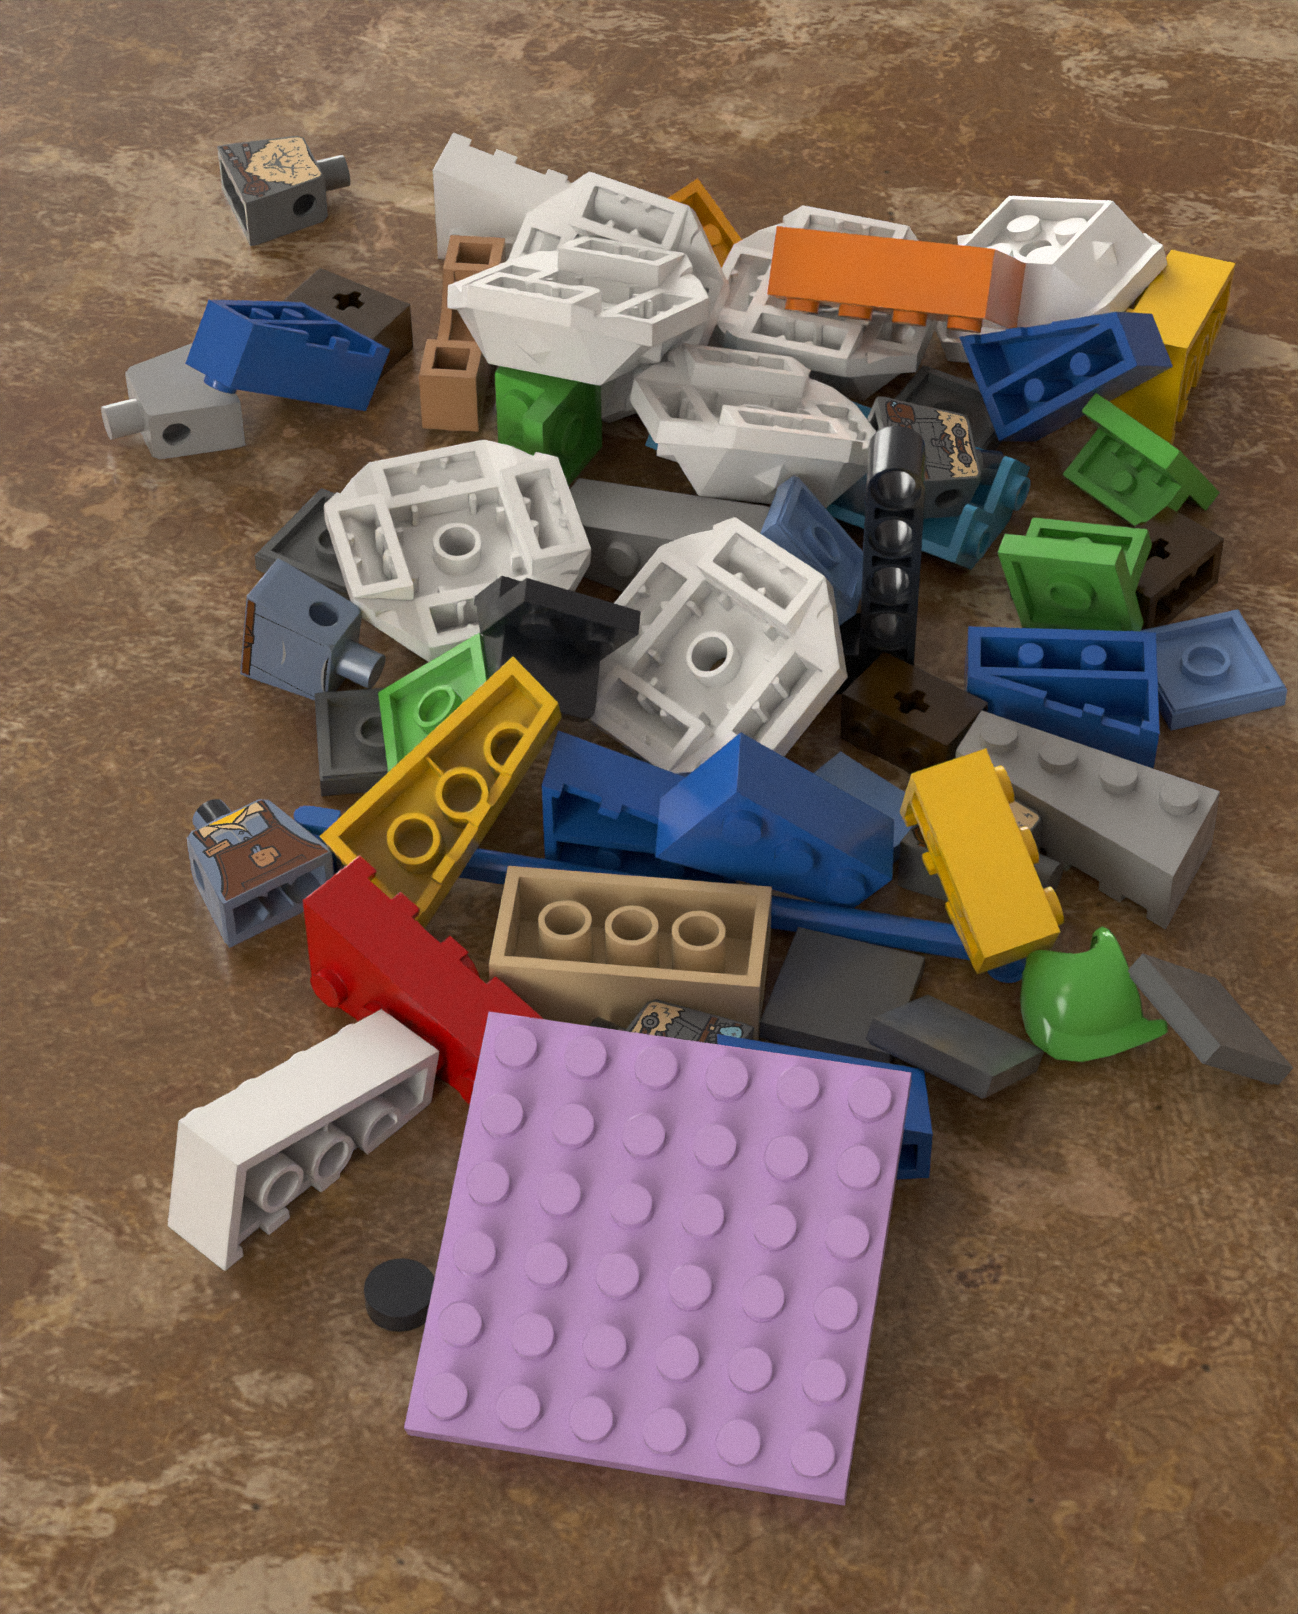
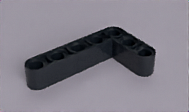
[835,426,926,694]

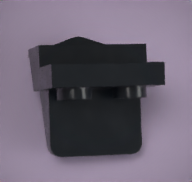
[474,576,641,723]

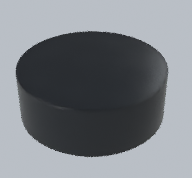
[364,1258,434,1332]

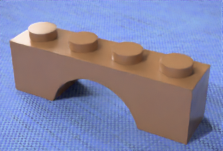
[419,235,506,432]

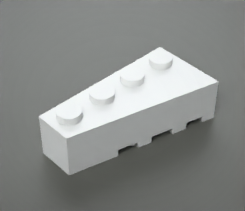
[433,133,572,261]
[168,1009,439,1271]

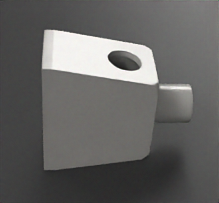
[101,343,245,459]

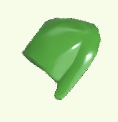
[1020,926,1168,1062]

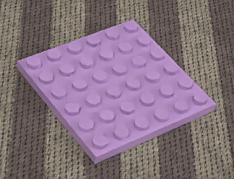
[404,1012,912,1505]

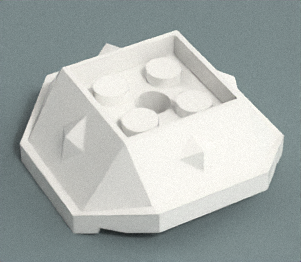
[499,171,731,423]
[935,196,1167,363]
[711,205,938,401]
[447,236,709,386]
[630,343,876,508]
[324,440,591,662]
[587,517,847,777]

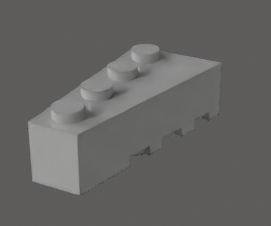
[570,478,770,592]
[956,710,1220,930]

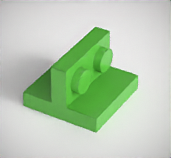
[495,366,602,486]
[1062,393,1220,527]
[998,517,1152,632]
[378,633,489,772]

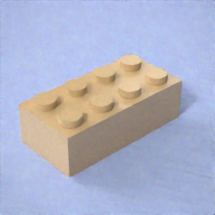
[489,866,772,1040]

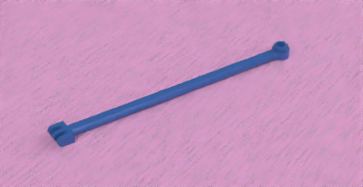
[293,806,1027,983]

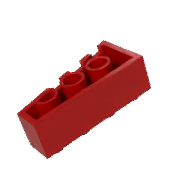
[303,855,543,1105]

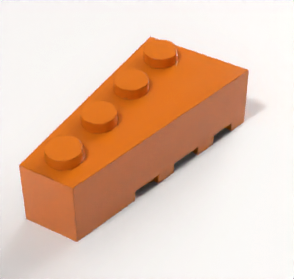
[767,226,1026,333]

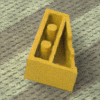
[899,748,1064,974]

